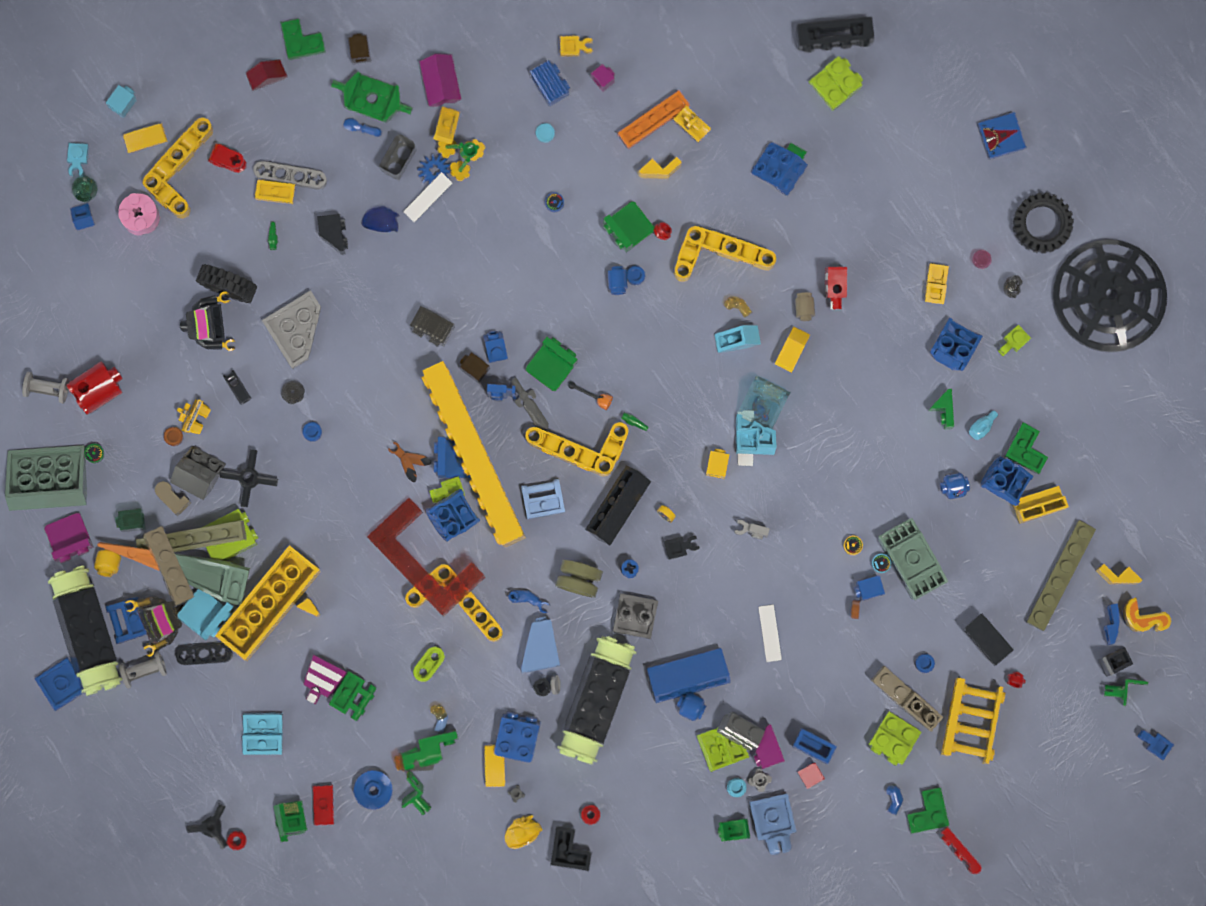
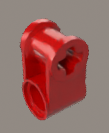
[208,143,247,173]

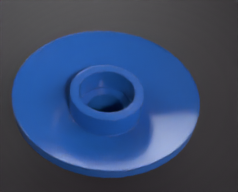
[354,770,393,810]

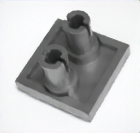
[613,593,658,639]

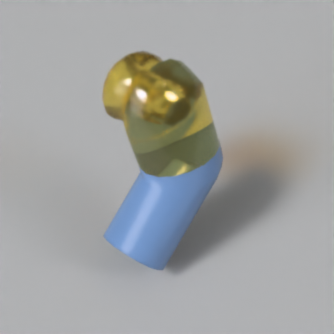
[430,704,448,733]

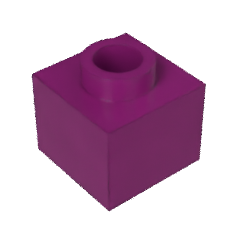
[591,64,615,92]

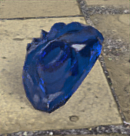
[361,206,399,232]

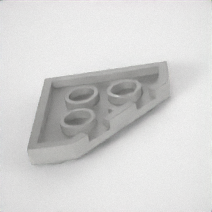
[262,290,321,369]

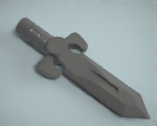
[510,378,549,432]

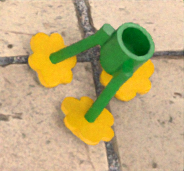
[437,139,485,181]

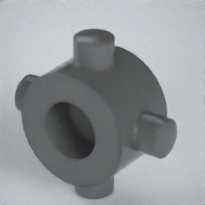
[508,786,525,803]

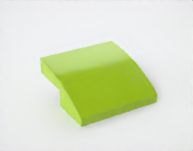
[697,728,749,772]

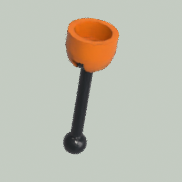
[568,382,613,410]

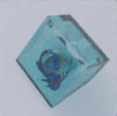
[737,375,791,429]

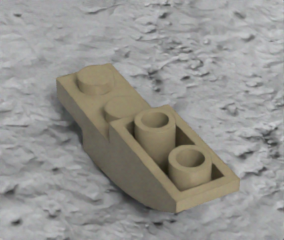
[871,666,943,732]

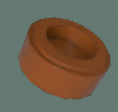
[164,427,184,447]
[851,600,860,619]

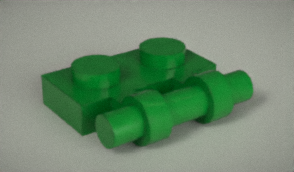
[328,671,377,721]

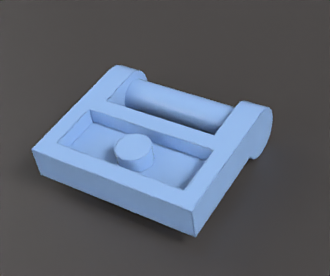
[521,479,565,520]

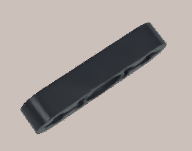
[176,645,233,666]

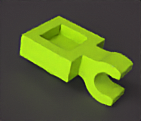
[998,324,1031,357]
[429,476,465,503]

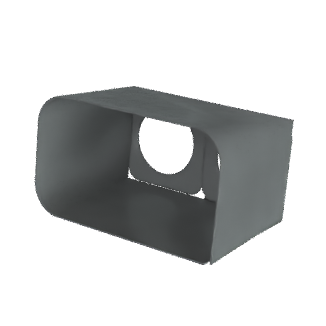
[379,135,416,181]

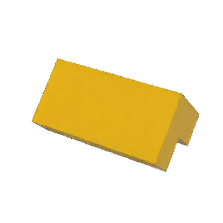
[1013,486,1069,524]

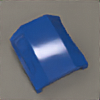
[930,318,983,371]
[981,456,1034,506]
[426,489,480,541]

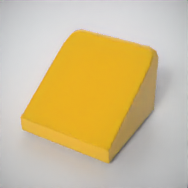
[296,599,320,617]

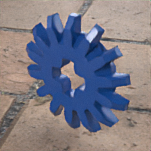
[418,154,451,186]

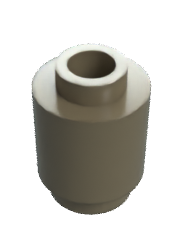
[795,292,815,321]

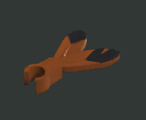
[388,442,431,482]

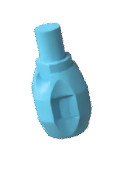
[969,410,998,440]

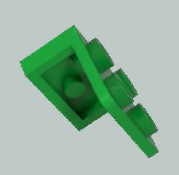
[603,202,654,253]
[526,337,578,391]

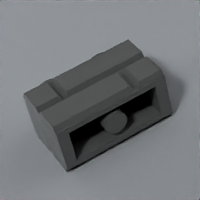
[717,712,765,751]

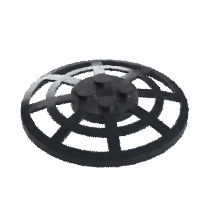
[1053,239,1167,353]

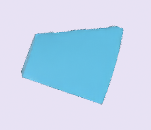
[736,414,777,455]

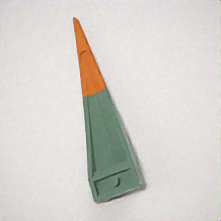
[97,542,250,606]

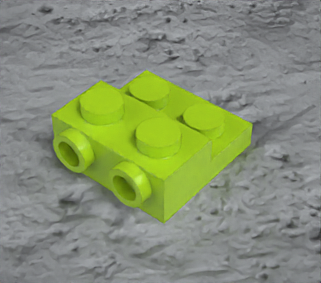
[809,56,863,111]
[868,711,922,766]

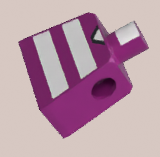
[304,655,347,704]

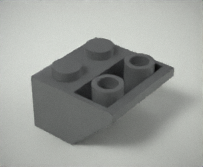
[170,446,226,500]

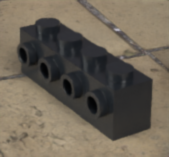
[585,465,651,546]

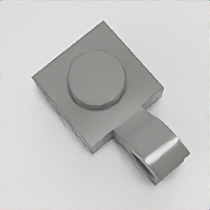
[734,520,770,540]

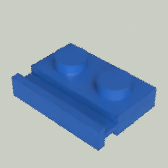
[487,384,516,401]

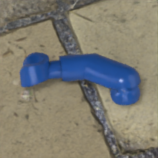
[508,590,551,613]

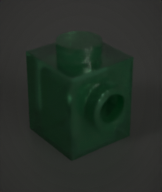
[115,508,146,532]

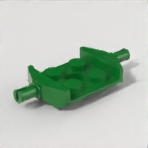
[331,72,413,123]

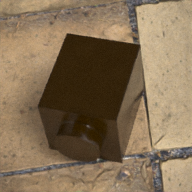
[348,33,371,64]
[460,352,490,384]

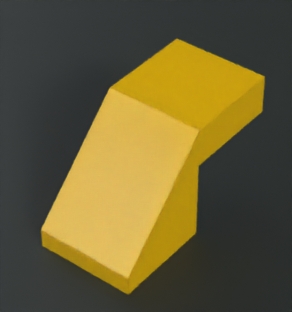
[638,157,682,179]
[775,326,810,373]
[1096,564,1142,585]

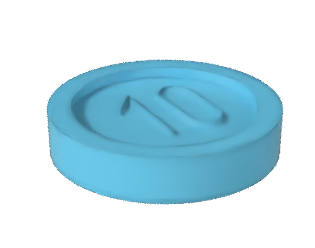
[536,123,555,143]

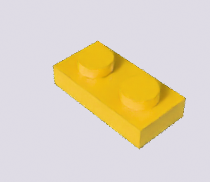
[433,106,460,144]
[255,180,296,204]

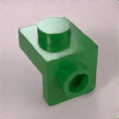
[718,819,750,842]

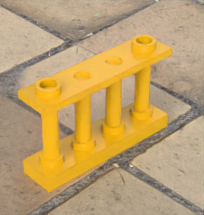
[941,678,1006,764]

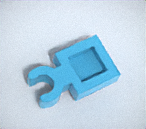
[67,143,89,177]

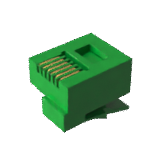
[274,801,307,842]

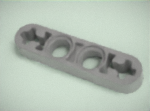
[254,161,327,189]

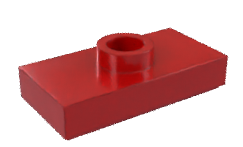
[313,785,334,825]

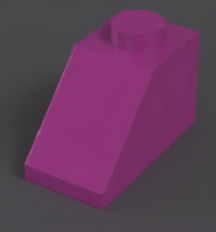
[753,724,785,769]

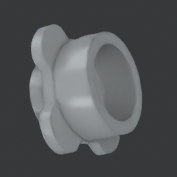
[748,769,772,792]

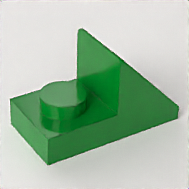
[928,389,954,430]

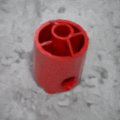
[66,361,123,415]

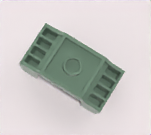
[878,518,948,600]

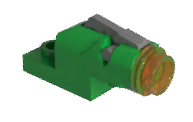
[394,731,459,772]

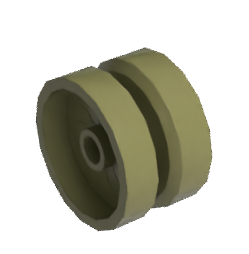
[555,560,603,598]

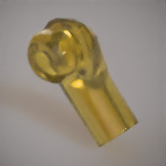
[724,296,752,318]

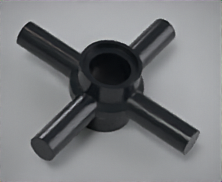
[220,449,278,508]

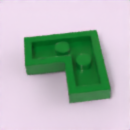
[281,19,326,60]
[1004,422,1048,475]
[907,787,950,834]

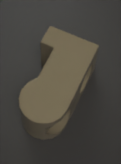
[155,481,191,516]

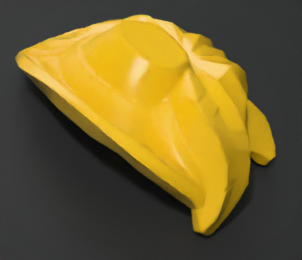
[505,815,543,849]

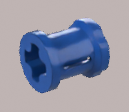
[621,560,639,578]

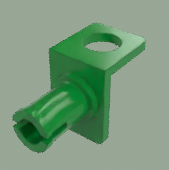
[1104,679,1148,707]
[401,770,431,815]

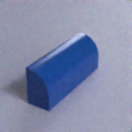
[647,648,731,703]

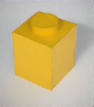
[706,449,730,479]

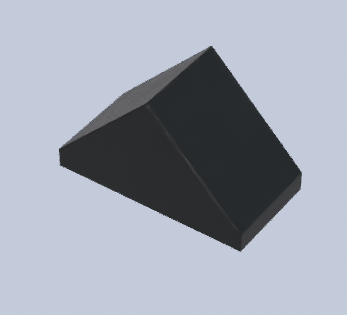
[1098,647,1133,677]

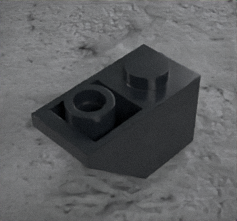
[317,214,348,255]

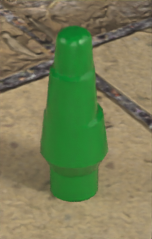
[268,222,278,250]
[621,412,648,431]

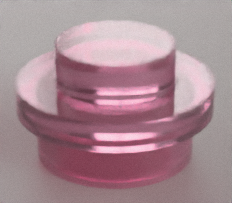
[972,250,992,269]

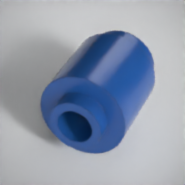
[608,266,628,295]

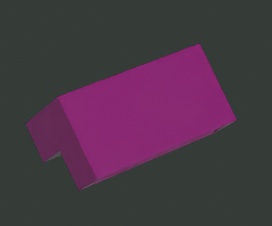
[420,54,462,107]

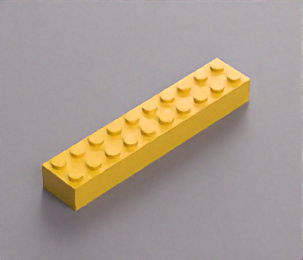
[421,361,526,548]

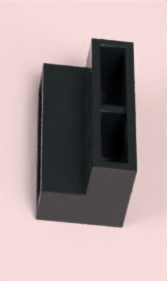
[963,613,1014,666]

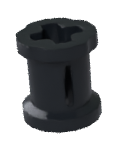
[533,678,551,697]

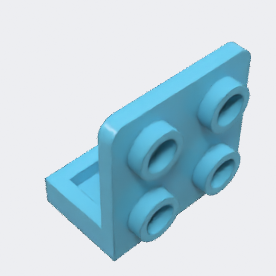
[177,589,233,641]

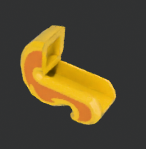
[1123,597,1171,632]

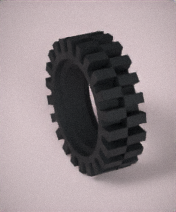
[1013,193,1074,254]
[196,264,258,303]

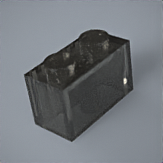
[410,306,455,347]

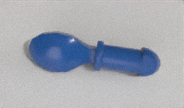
[344,119,382,137]

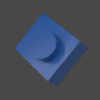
[484,331,508,363]

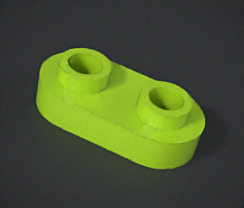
[413,647,445,682]

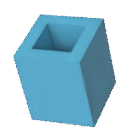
[106,85,137,118]

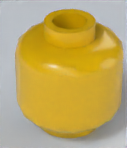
[94,549,121,577]

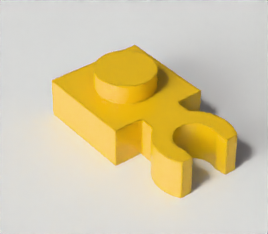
[560,36,593,57]

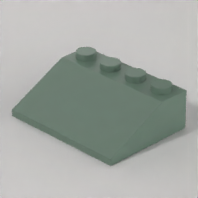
[5,445,87,511]

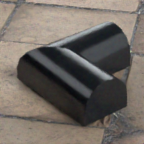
[550,826,592,871]

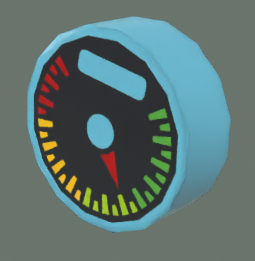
[872,554,891,573]

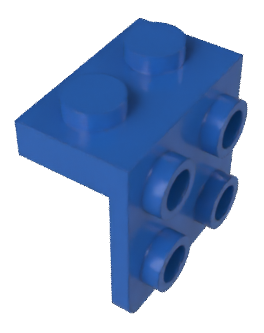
[752,142,808,196]
[434,437,471,478]
[494,712,541,763]

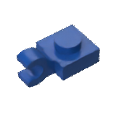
[1137,730,1174,760]

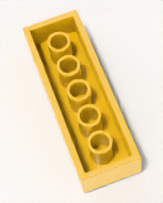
[215,545,321,662]

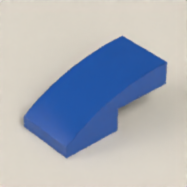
[1104,603,1119,645]

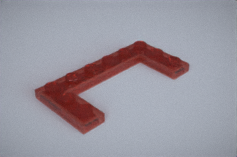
[367,498,486,617]

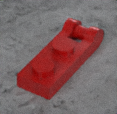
[940,827,982,874]

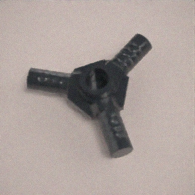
[187,804,228,850]

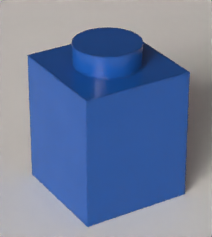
[854,575,885,602]

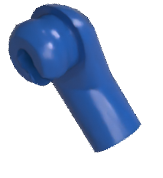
[886,785,903,815]

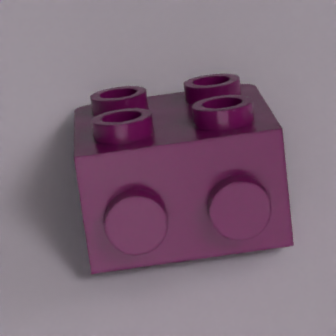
[44,513,94,563]

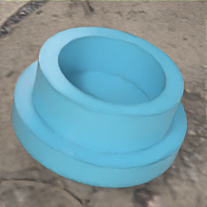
[727,778,746,797]

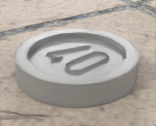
[551,675,561,695]

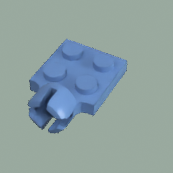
[750,794,797,855]

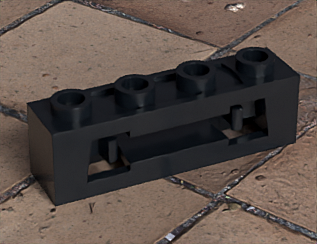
[796,17,875,53]

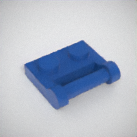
[105,597,150,644]

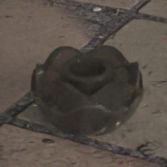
[1003,275,1023,298]
[281,380,305,404]

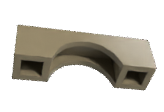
[143,526,194,606]

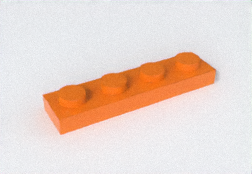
[618,90,690,150]

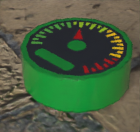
[84,444,104,463]

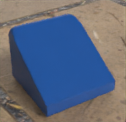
[70,203,95,230]

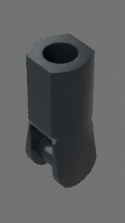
[223,370,251,405]

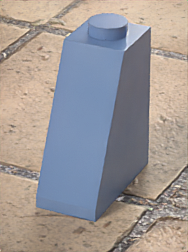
[521,617,560,674]

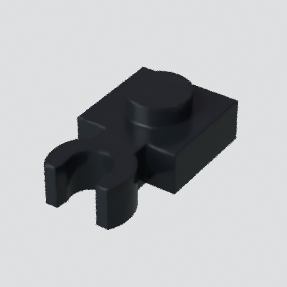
[664,536,699,560]

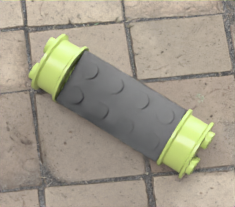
[47,566,123,696]
[557,636,637,765]

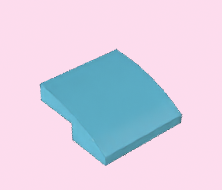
[243,713,283,755]

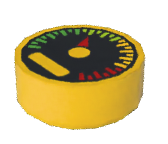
[657,505,676,523]
[843,536,863,556]

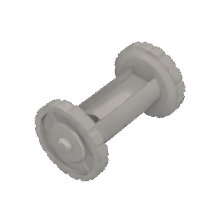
[22,372,69,404]
[119,651,167,689]

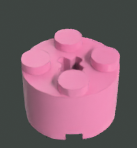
[118,193,160,235]

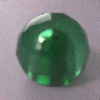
[71,175,98,202]

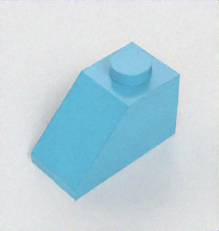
[715,325,761,353]

